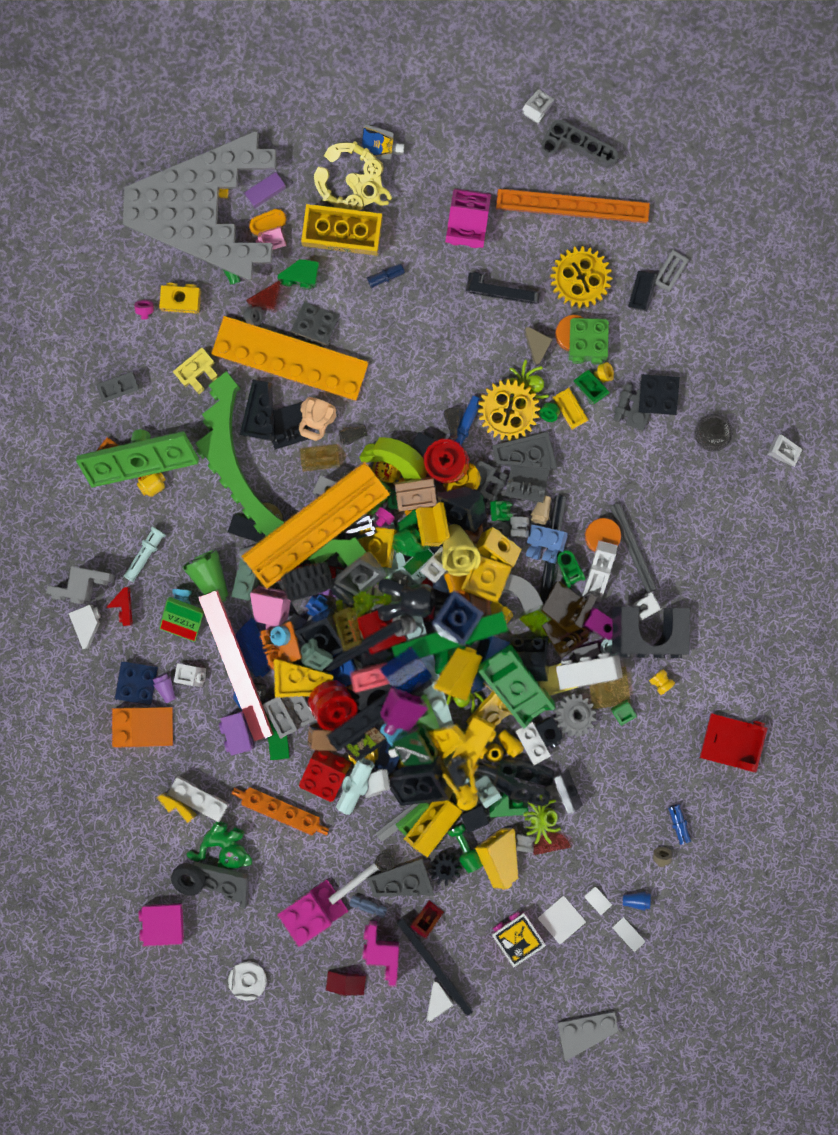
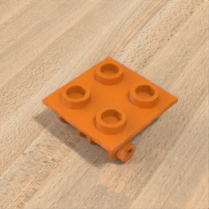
[260,621,302,670]

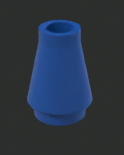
[623,891,651,911]

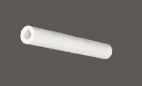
[328,863,378,905]

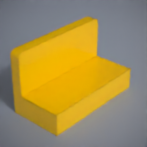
[416,502,450,546]

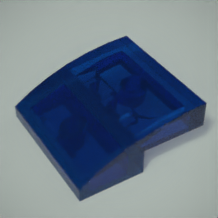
[379,646,432,693]

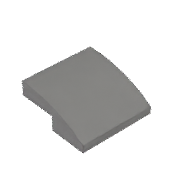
[263,696,316,739]

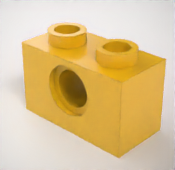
[159,283,201,314]
[476,527,522,568]

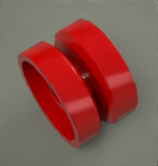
[424,439,470,484]
[308,681,357,731]

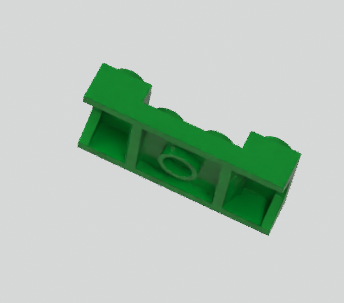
[479,645,555,729]

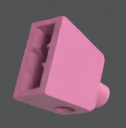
[250,585,291,631]

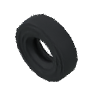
[171,863,206,896]

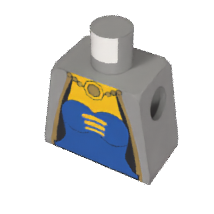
[360,125,404,165]

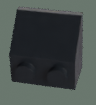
[437,487,487,534]
[294,607,352,655]

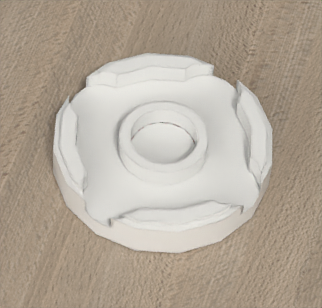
[228,961,267,1001]

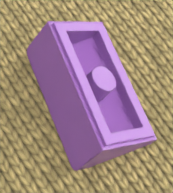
[244,172,286,209]

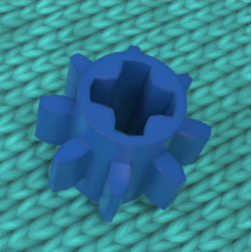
[305,594,329,617]

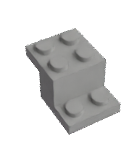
[46,566,115,605]

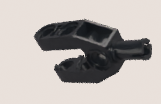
[476,759,555,806]

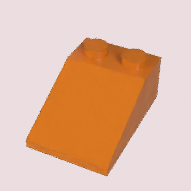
[112,707,173,747]

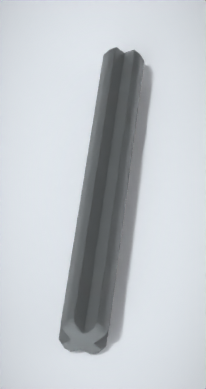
[610,503,656,593]

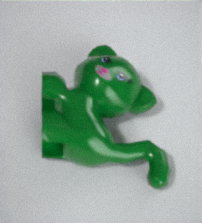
[186,821,252,869]

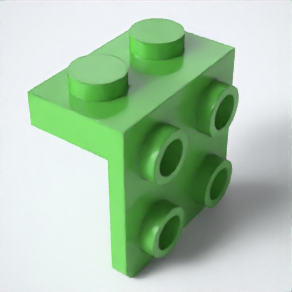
[568,318,609,365]

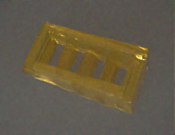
[333,607,361,651]

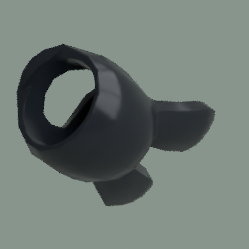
[378,578,436,621]

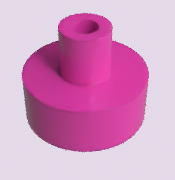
[134,300,154,320]
[375,507,395,528]

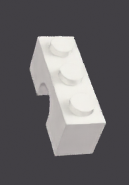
[168,776,230,822]

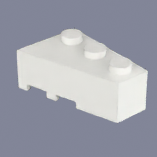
[556,653,623,690]

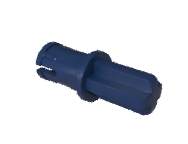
[366,264,405,289]

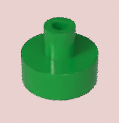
[539,402,560,422]

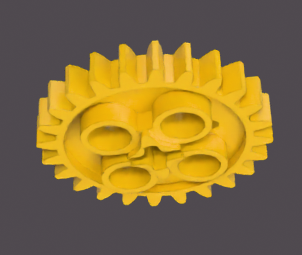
[550,246,612,309]
[478,378,540,441]

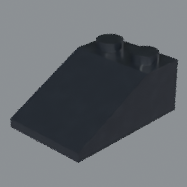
[388,756,456,806]

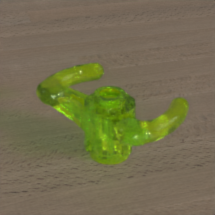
[336,581,393,628]

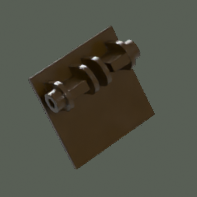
[542,619,590,659]

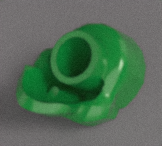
[392,528,431,557]

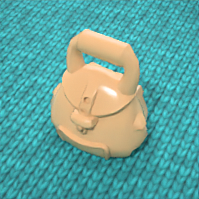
[299,397,336,441]

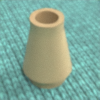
[531,495,551,525]

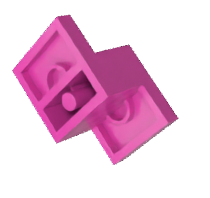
[445,189,491,248]
[277,879,348,947]
[363,920,399,986]

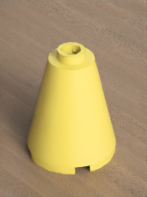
[442,524,481,576]

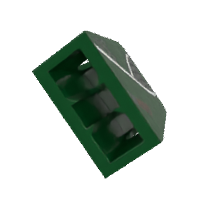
[388,722,438,766]

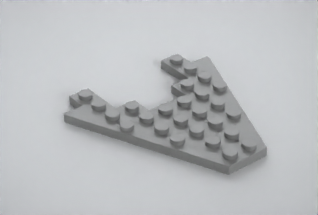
[123,132,277,281]

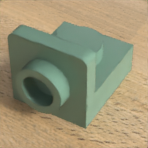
[301,638,333,671]

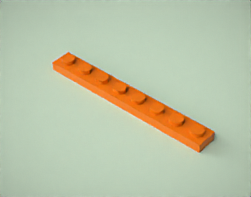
[496,189,650,223]

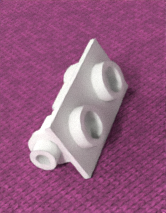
[516,722,550,765]

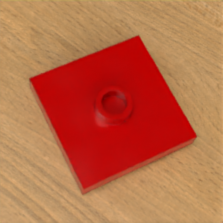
[356,611,407,655]

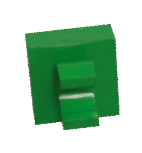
[490,501,513,521]

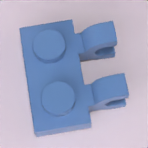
[526,525,568,564]

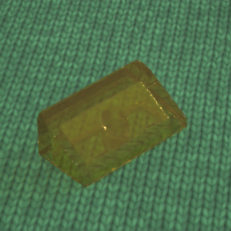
[300,444,340,472]

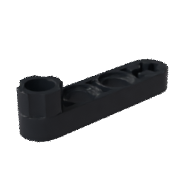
[465,272,540,304]

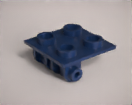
[114,661,158,705]

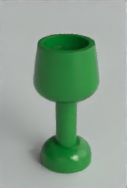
[447,823,483,873]

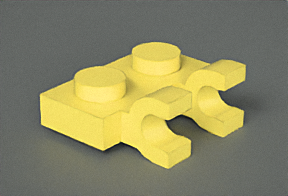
[173,348,219,395]

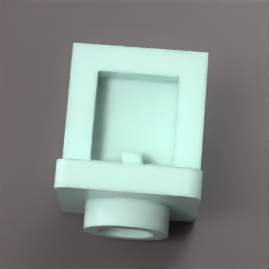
[470,775,502,808]

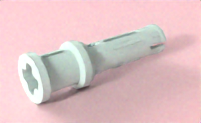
[123,526,166,582]

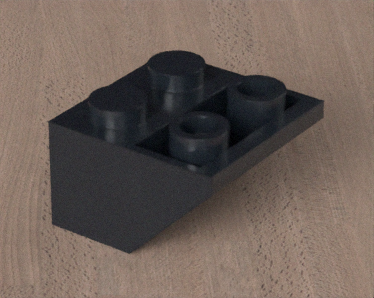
[509,637,549,681]

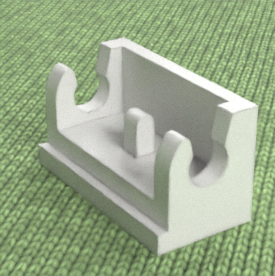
[633,592,661,620]

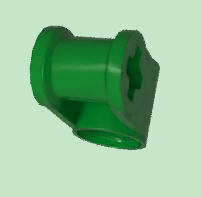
[556,551,586,588]

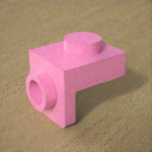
[256,226,286,250]

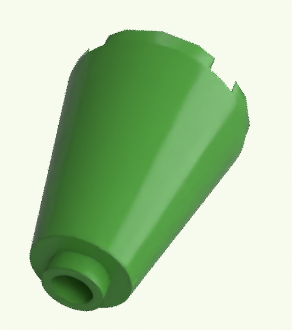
[182,549,229,603]

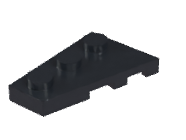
[240,379,275,442]

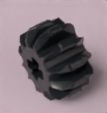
[429,852,462,886]

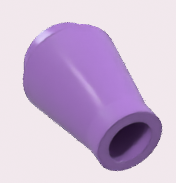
[153,673,176,703]

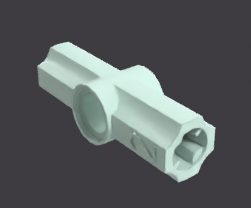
[336,758,374,815]

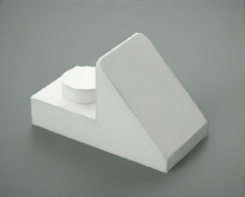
[522,89,554,123]

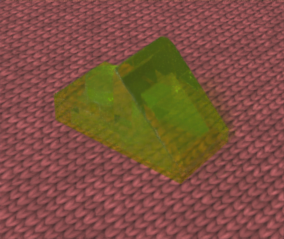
[519,610,551,643]

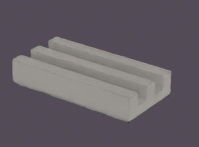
[655,250,689,293]

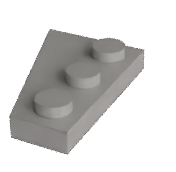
[557,1011,618,1061]

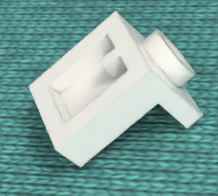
[174,663,206,687]

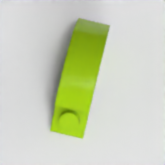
[359,437,428,481]

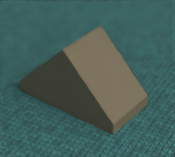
[524,327,552,367]

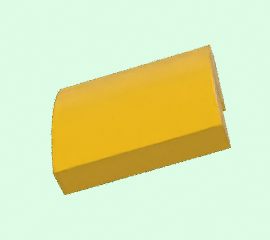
[157,793,197,823]

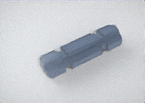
[349,896,387,918]

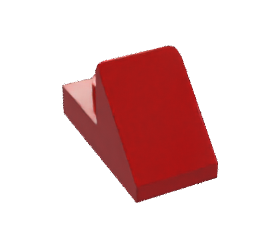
[106,587,133,626]

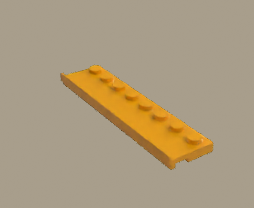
[211,316,369,401]
[241,461,390,589]

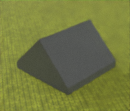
[333,551,387,597]

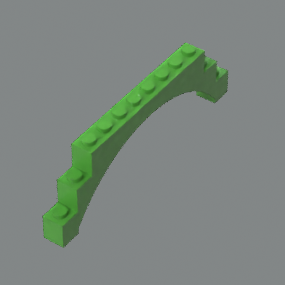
[195,371,367,567]

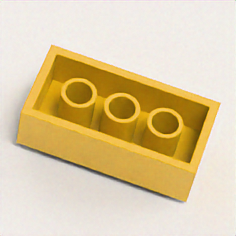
[301,204,383,256]

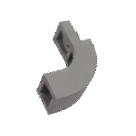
[502,574,543,614]

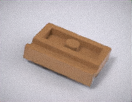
[395,477,437,511]

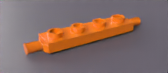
[231,787,330,836]

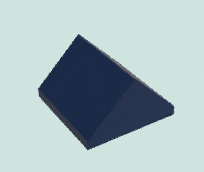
[433,591,484,645]

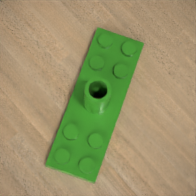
[76,429,199,488]

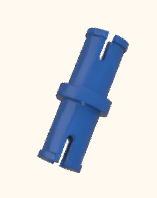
[668,804,691,845]

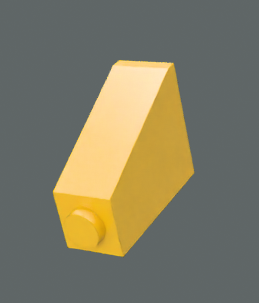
[433,647,482,701]
[475,828,518,890]

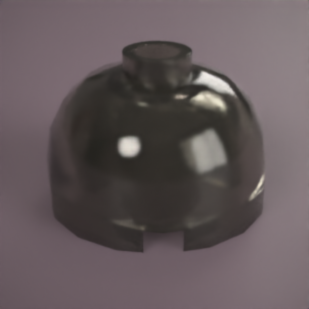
[694,414,733,452]

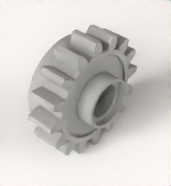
[554,694,596,737]

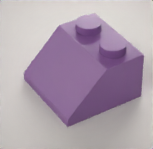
[219,712,255,756]

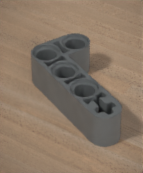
[541,120,618,168]

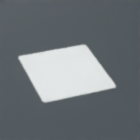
[538,896,586,944]

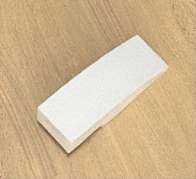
[582,541,617,603]

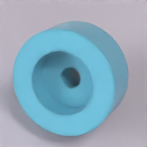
[270,626,290,646]

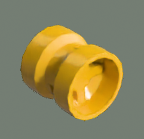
[648,669,676,695]

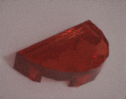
[533,832,571,855]

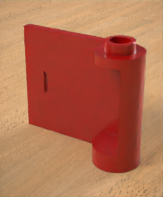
[699,713,768,773]

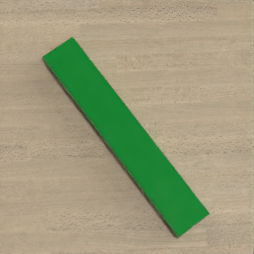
[392,612,509,664]

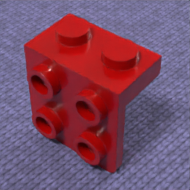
[299,750,352,802]

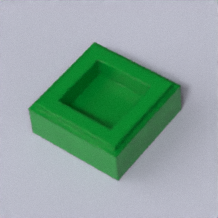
[611,700,637,726]

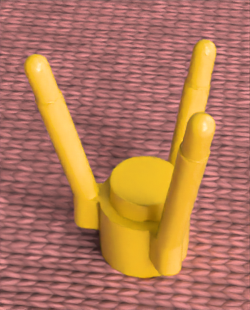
[443,758,478,805]

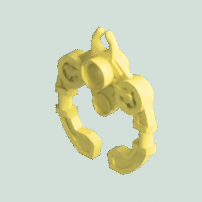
[314,141,392,211]

